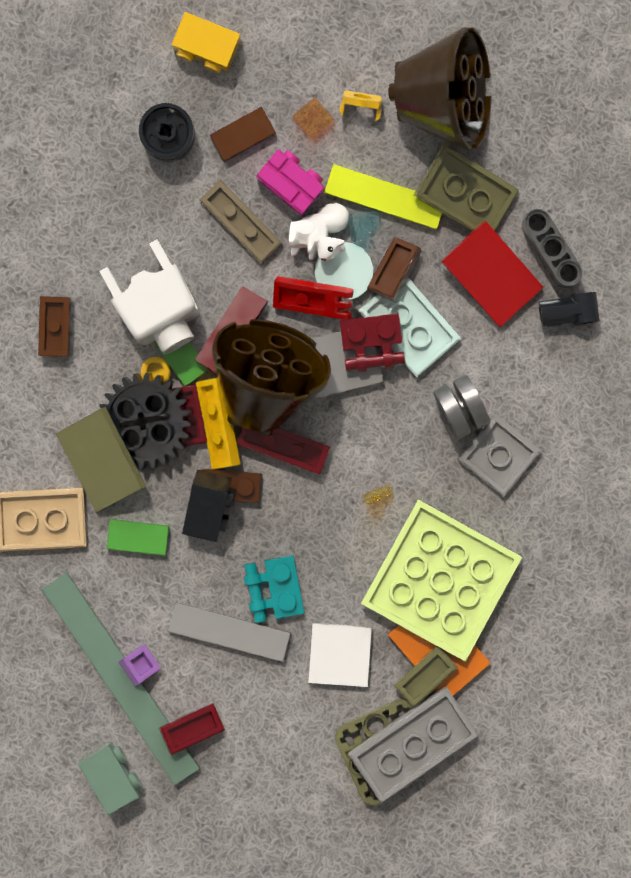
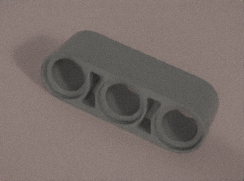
[522,209,582,288]

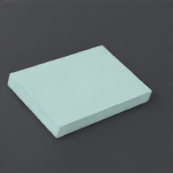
[358,278,461,378]

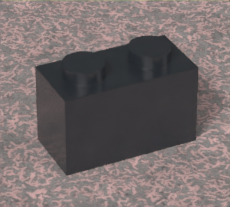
[182,469,235,542]

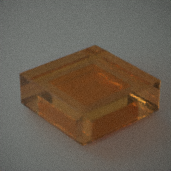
[292,97,334,140]

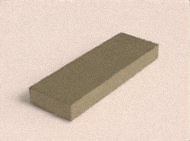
[199,179,282,264]

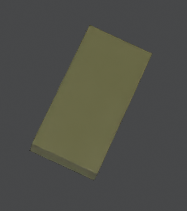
[394,646,458,708]

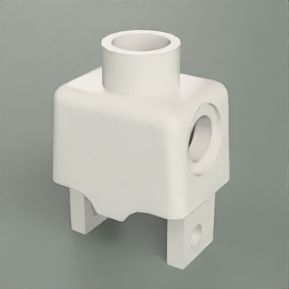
[99,239,199,354]

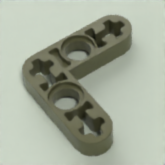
[335,698,414,805]

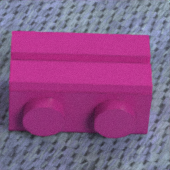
[256,149,325,216]

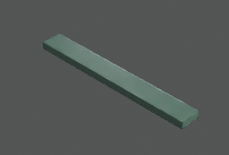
[42,572,200,785]

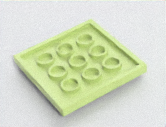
[361,499,522,661]

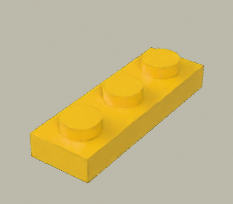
[196,378,240,469]

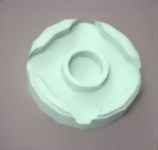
[315,242,373,300]

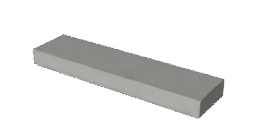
[169,602,291,662]

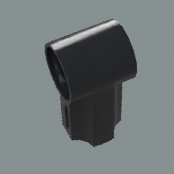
[539,292,600,327]

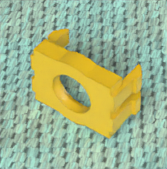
[339,91,382,121]

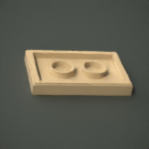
[0,488,87,552]

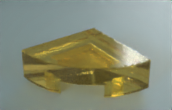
[363,483,393,505]

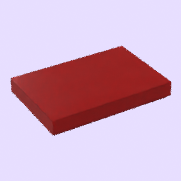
[441,221,543,327]

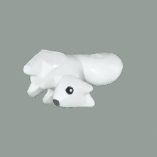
[289,203,349,261]

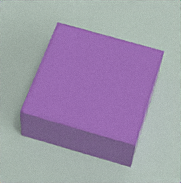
[118,644,161,686]

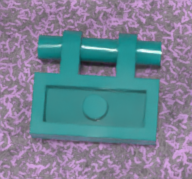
[243,555,304,623]

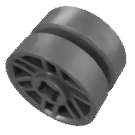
[433,375,491,440]

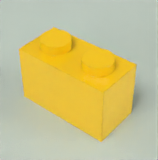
[171,12,241,73]

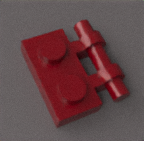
[340,313,405,372]

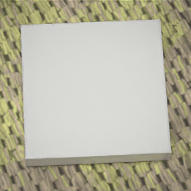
[308,623,372,687]

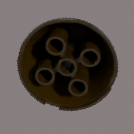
[388,27,492,150]
[212,319,331,436]

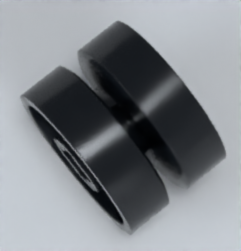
[139,103,195,162]

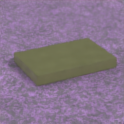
[413,144,519,231]
[55,407,146,512]

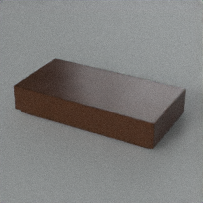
[210,107,276,162]
[367,237,422,302]

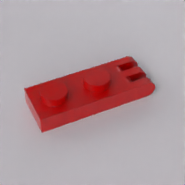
[273,276,354,320]

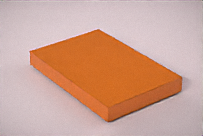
[388,625,490,695]

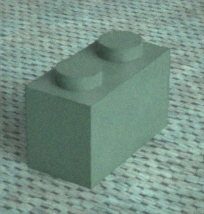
[78,742,142,815]

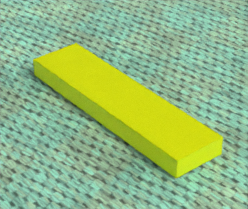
[324,164,442,230]

